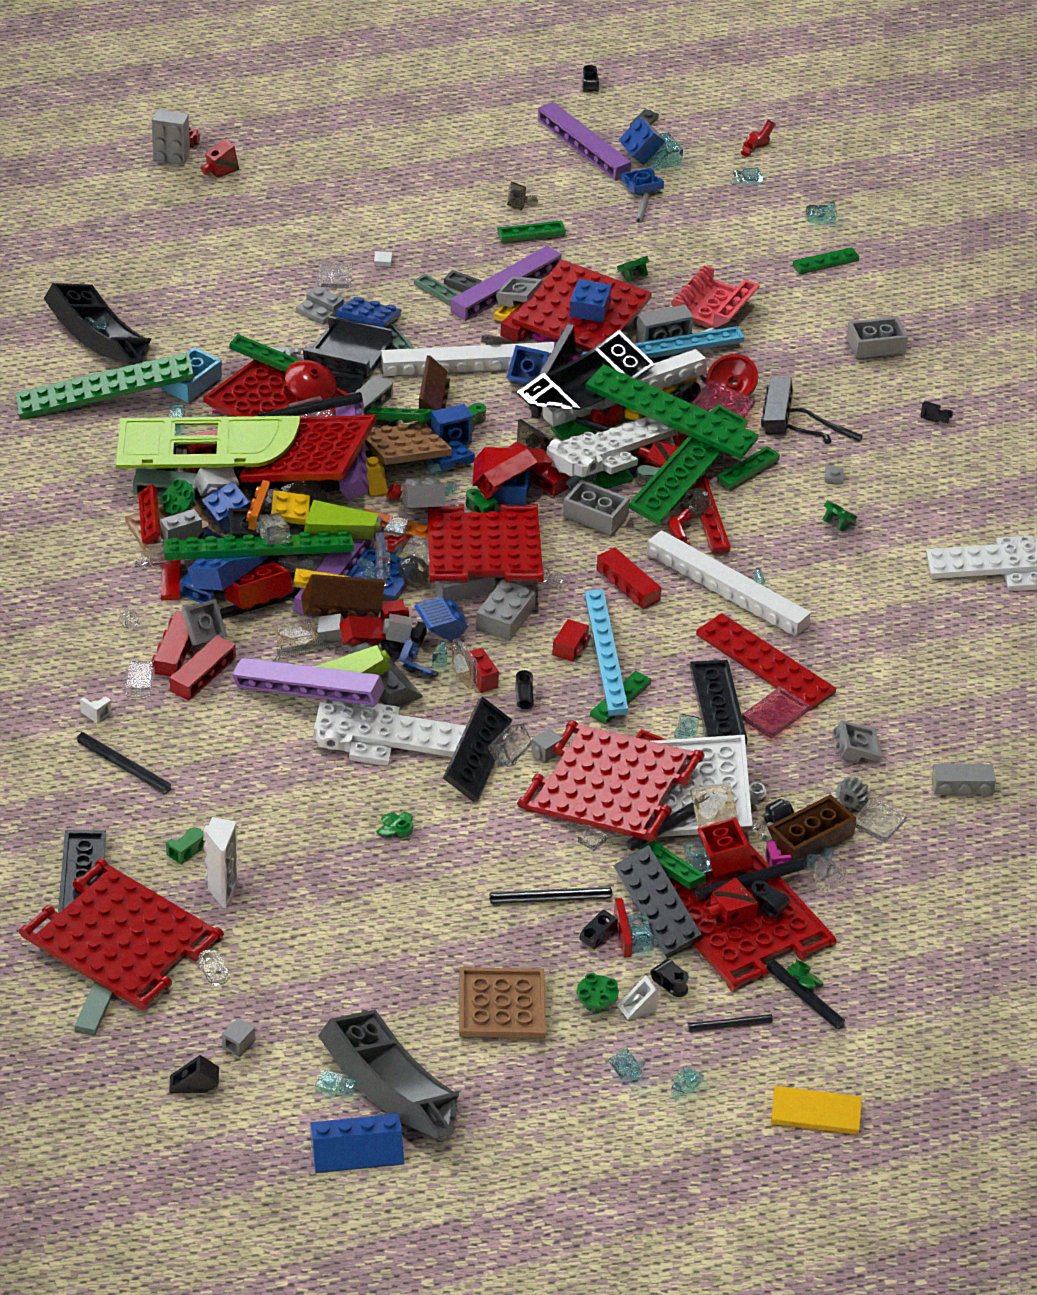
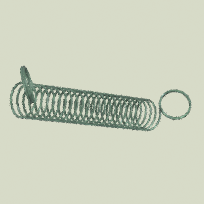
[274,639,338,662]

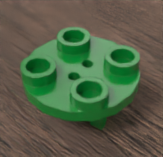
[617,256,650,281]
[161,479,196,515]
[822,500,858,531]
[576,973,619,1013]

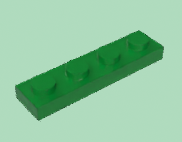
[497,220,566,243]
[792,247,860,274]
[229,334,300,372]
[365,407,434,423]
[717,446,780,490]
[590,671,651,725]
[638,841,706,889]

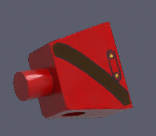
[200,139,239,178]
[637,441,679,468]
[705,878,758,925]

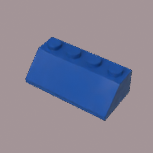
[310,1113,404,1173]

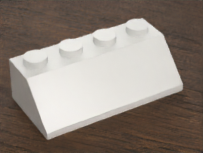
[204,817,238,908]

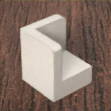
[80,696,111,723]

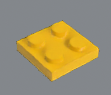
[270,490,310,525]

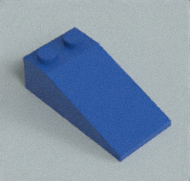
[188,556,268,590]

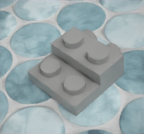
[496,276,542,307]
[296,286,344,325]
[181,599,227,646]
[832,720,882,763]

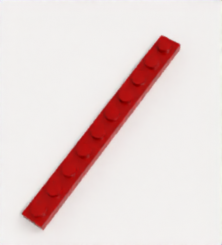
[673,432,731,554]

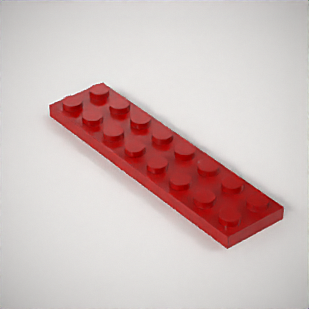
[696,613,836,711]

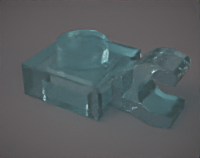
[732,167,763,184]
[670,1065,704,1100]
[315,1069,355,1096]

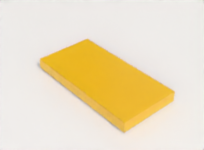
[771,1086,862,1135]

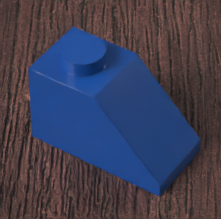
[180,572,214,603]

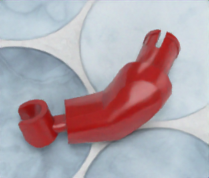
[741,120,776,157]
[589,404,624,427]
[667,509,693,546]

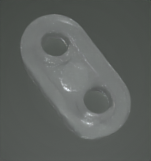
[199,950,229,985]

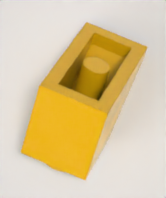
[366,456,387,497]

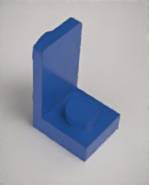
[398,639,439,677]

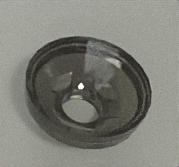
[680,488,711,519]
[399,555,429,588]

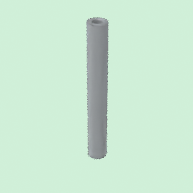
[636,192,650,223]

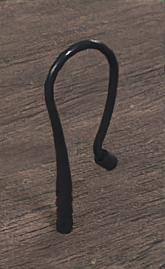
[788,408,863,444]

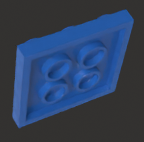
[335,297,402,328]
[347,547,418,601]

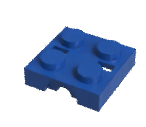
[621,168,664,195]
[429,441,475,471]

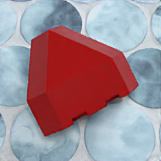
[472,447,553,500]

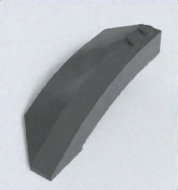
[318,1009,459,1139]

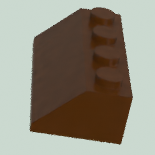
[419,355,450,427]
[301,574,385,618]
[768,794,857,860]

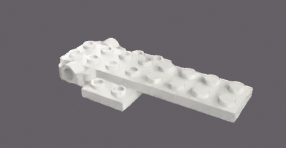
[547,417,678,477]
[926,535,1037,591]
[313,699,466,766]

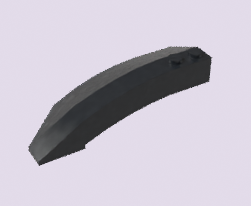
[44,283,152,364]
[517,330,655,410]

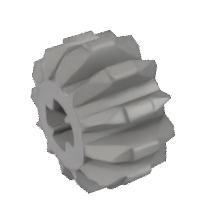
[835,777,871,811]

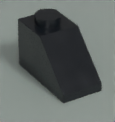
[169,1055,219,1093]

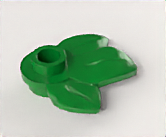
[376,812,414,837]
[787,960,824,989]

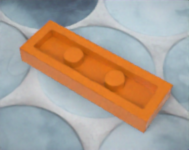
[246,480,270,531]

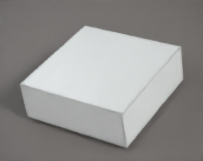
[374,251,392,267]

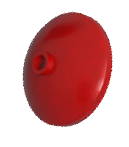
[706,354,759,403]
[284,360,337,403]

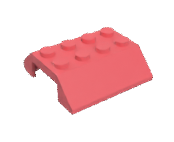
[671,265,760,329]

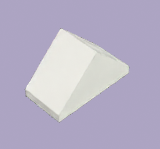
[618,975,658,1020]

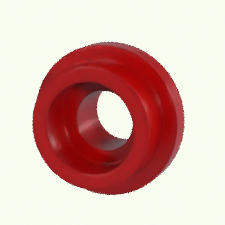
[386,484,402,502]

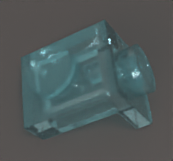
[674,714,699,739]
[608,1047,646,1081]

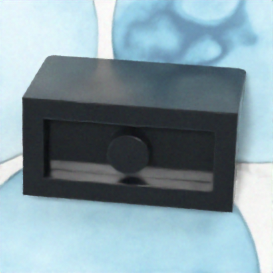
[332,373,364,393]

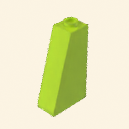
[304,500,381,540]
[314,645,391,675]

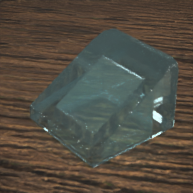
[384,516,409,536]
[432,640,447,667]

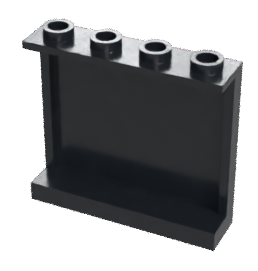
[303,316,393,378]

